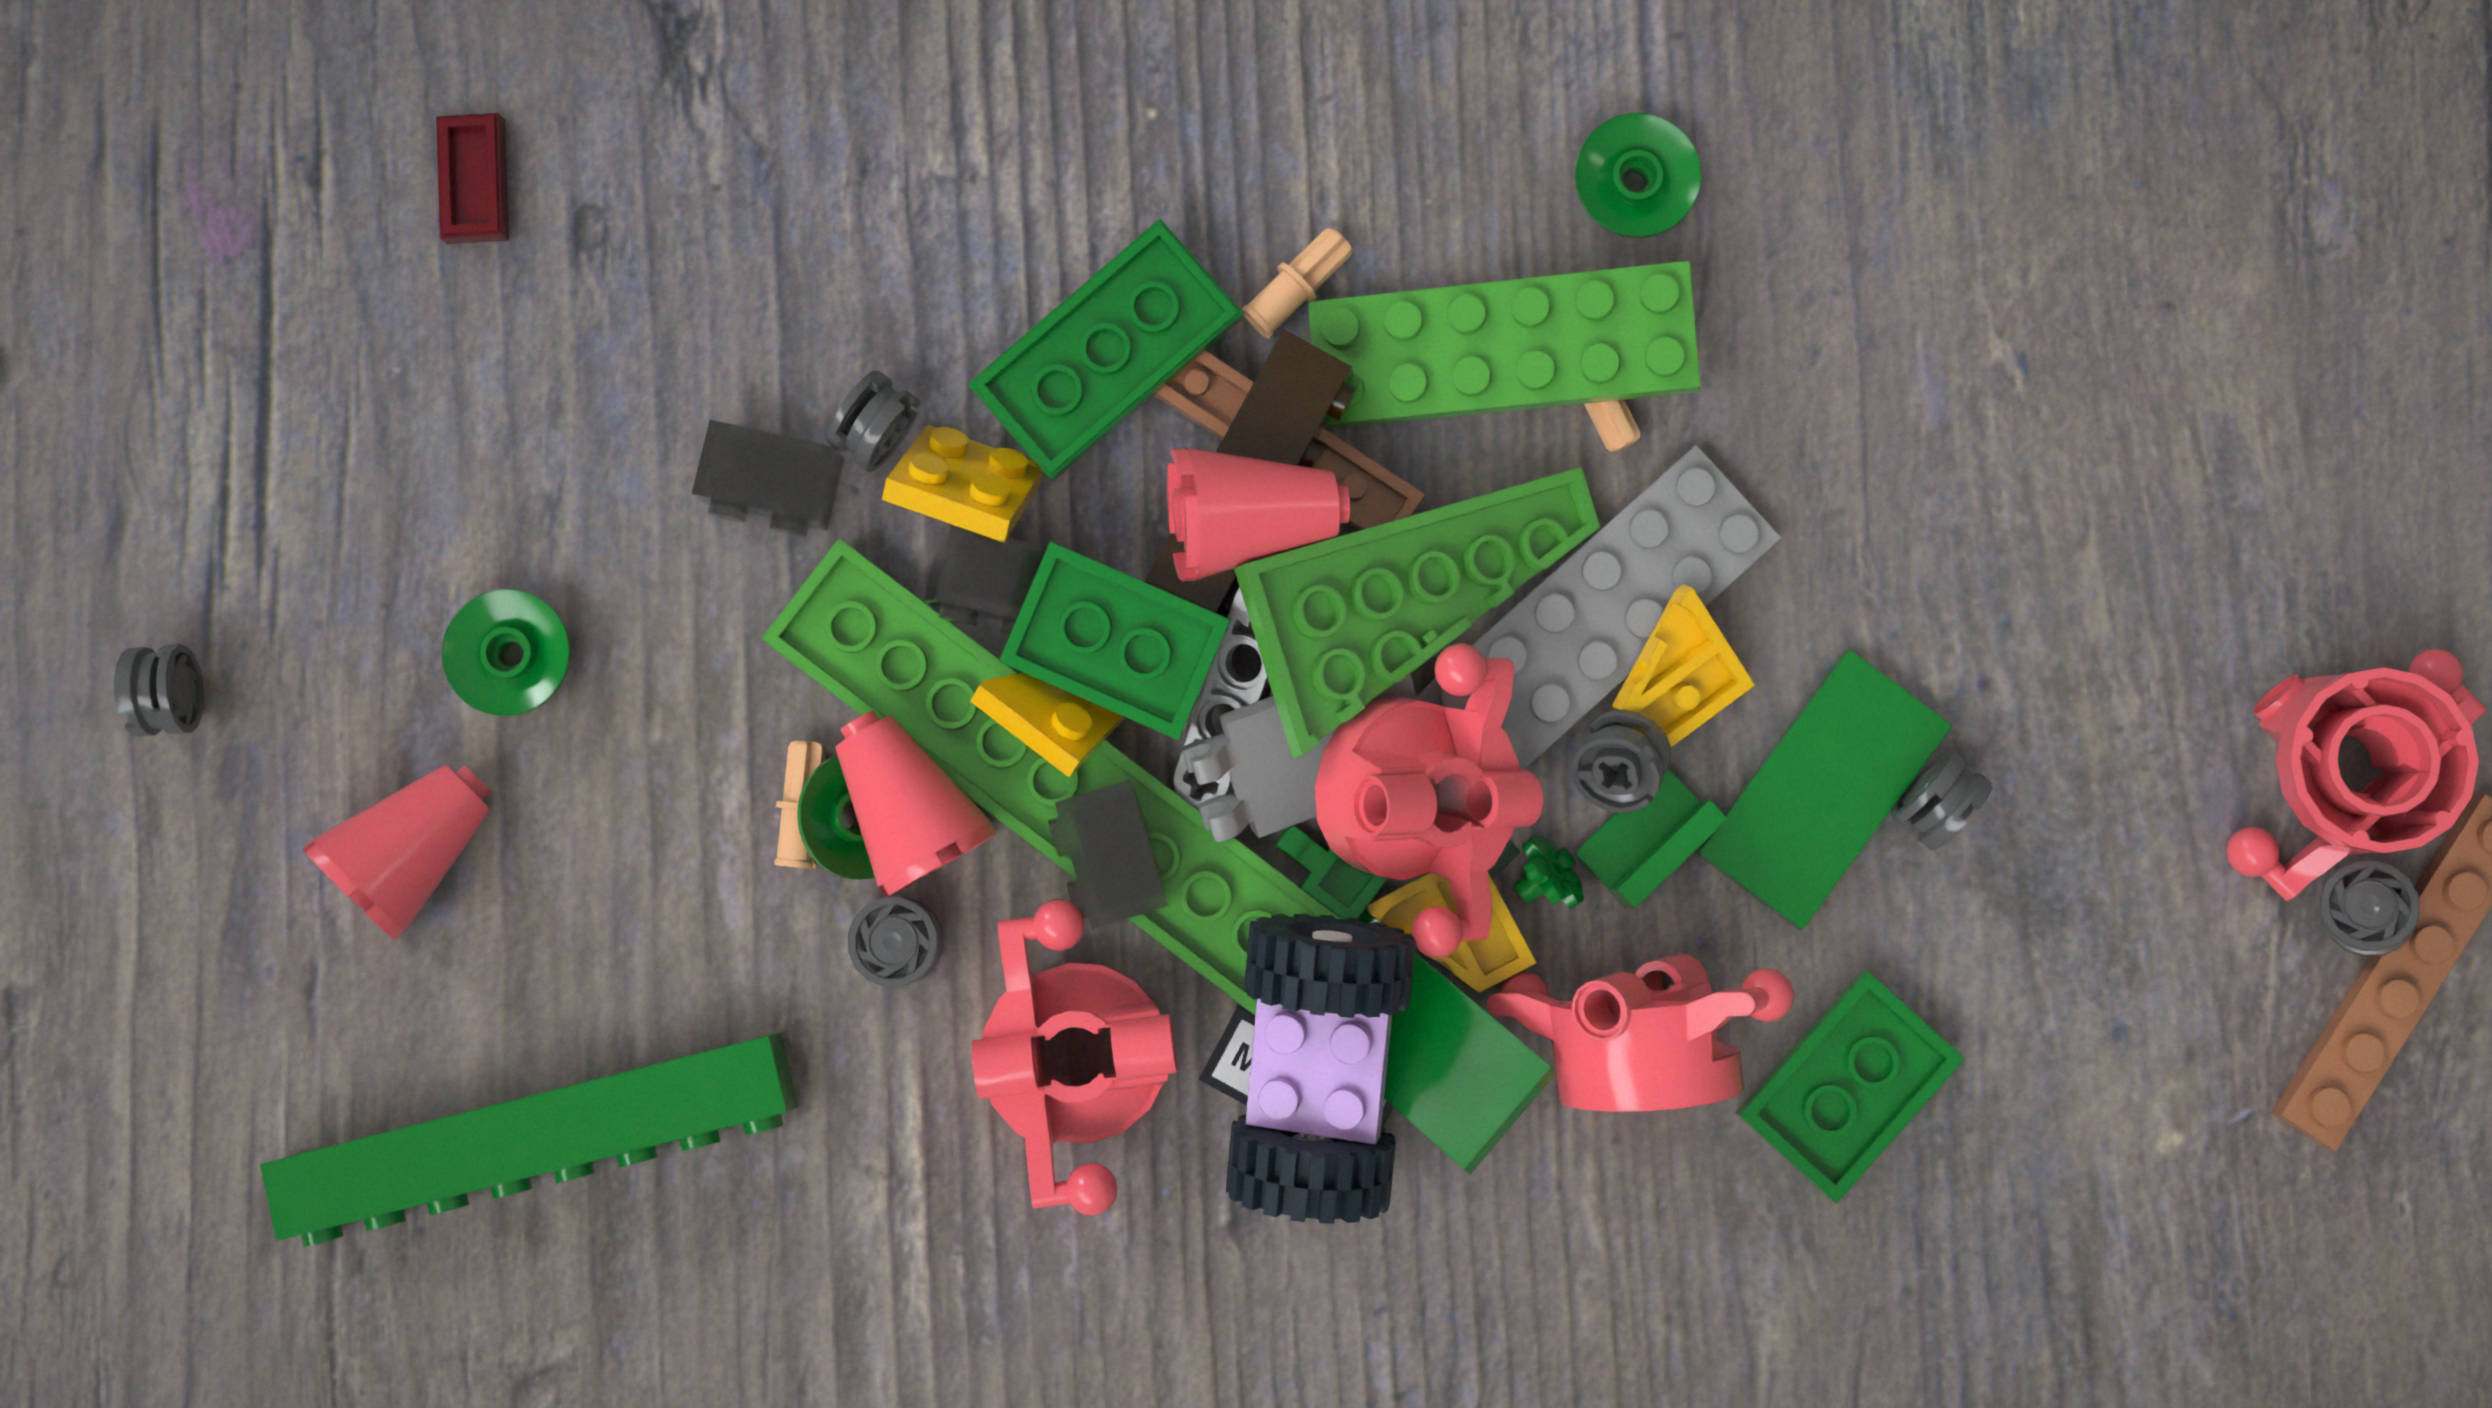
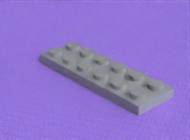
[1416,445,1782,770]

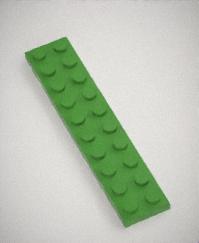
[761,538,1341,1015]

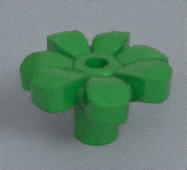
[1515,835,1584,909]

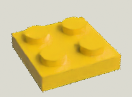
[882,424,1043,542]

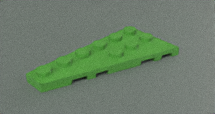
[1234,467,1600,759]

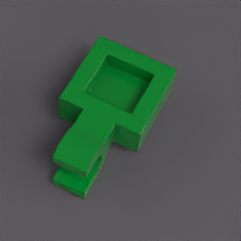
[1274,825,1388,920]

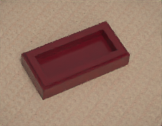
[436,113,509,244]

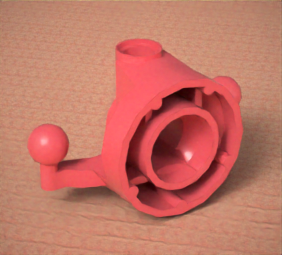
[1314,643,1543,958]
[2226,648,2486,901]
[972,899,1177,1216]
[1487,953,1795,1112]

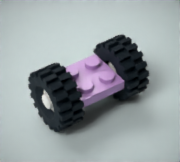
[1226,914,1416,1224]

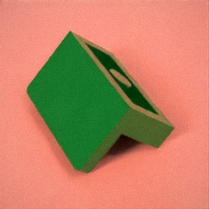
[1575,769,1728,909]

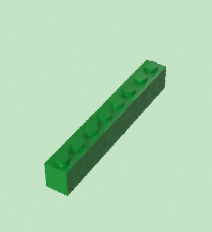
[260,1032,798,1247]

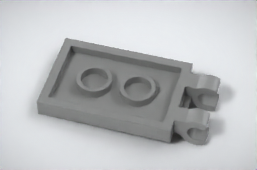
[1181,673,1417,842]

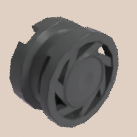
[826,370,920,472]
[114,644,204,737]
[1572,710,1671,813]
[1891,749,1993,850]
[2321,861,2420,957]
[848,897,943,987]

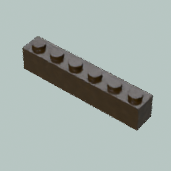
[1144,329,1358,618]

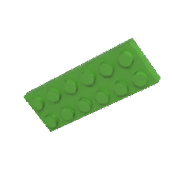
[1308,261,1700,429]

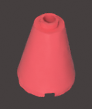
[1167,448,1350,581]
[835,710,997,898]
[303,764,491,940]

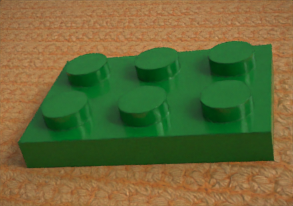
[999,541,1232,740]
[1735,970,1965,1204]

